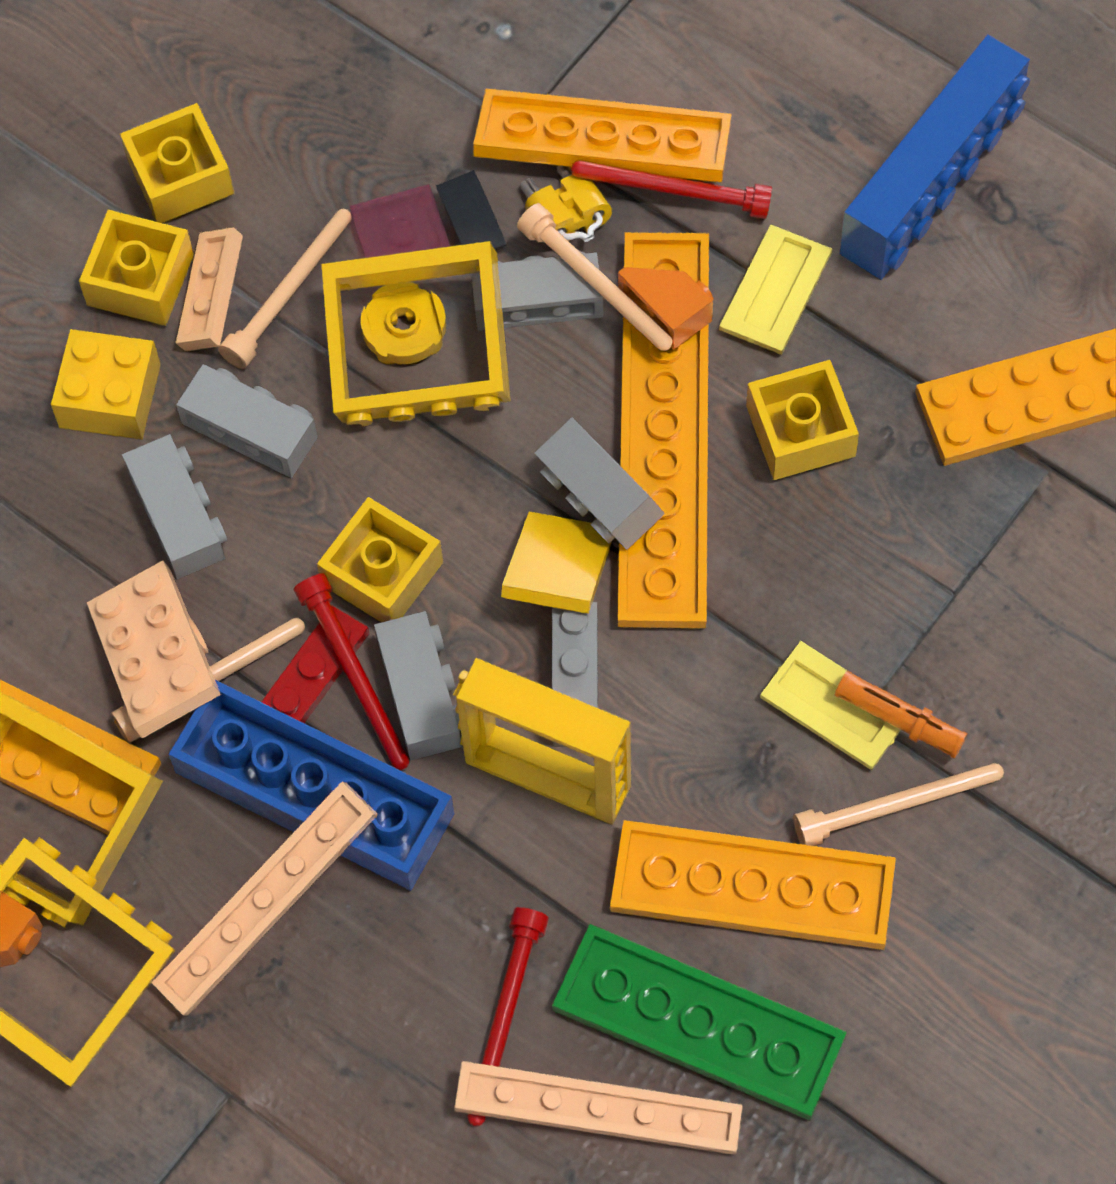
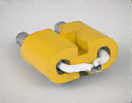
[520,165,612,242]

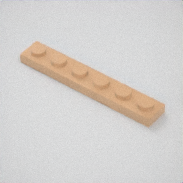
[152,782,378,1015]
[455,1061,742,1155]

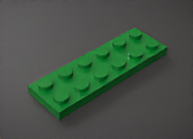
[552,924,847,1121]

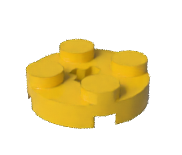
[361,282,446,365]

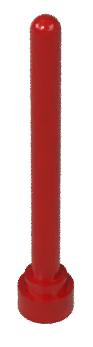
[571,161,772,219]
[293,573,409,771]
[467,907,549,1126]

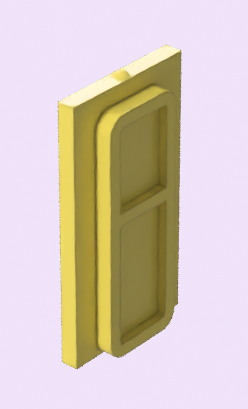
[719,224,832,355]
[760,641,901,770]

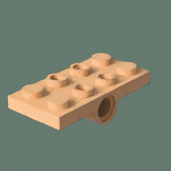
[87,560,221,738]

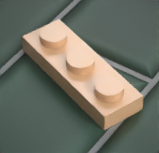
[176,227,243,351]

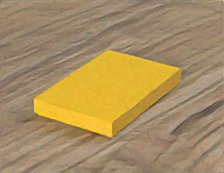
[501,511,612,614]

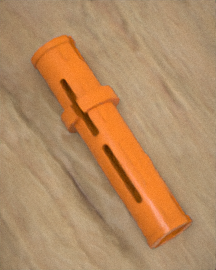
[834,670,968,759]

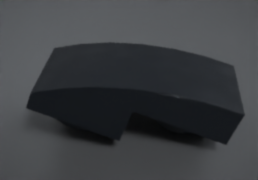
[436,170,507,250]

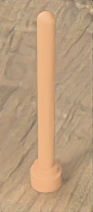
[517,203,672,351]
[218,209,352,369]
[111,618,305,743]
[793,763,1004,846]

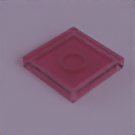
[350,184,450,258]

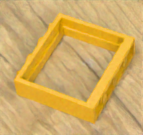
[321,241,511,427]
[453,658,631,825]
[0,692,163,927]
[0,837,176,1087]

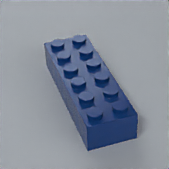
[840,34,1030,280]
[168,680,455,891]

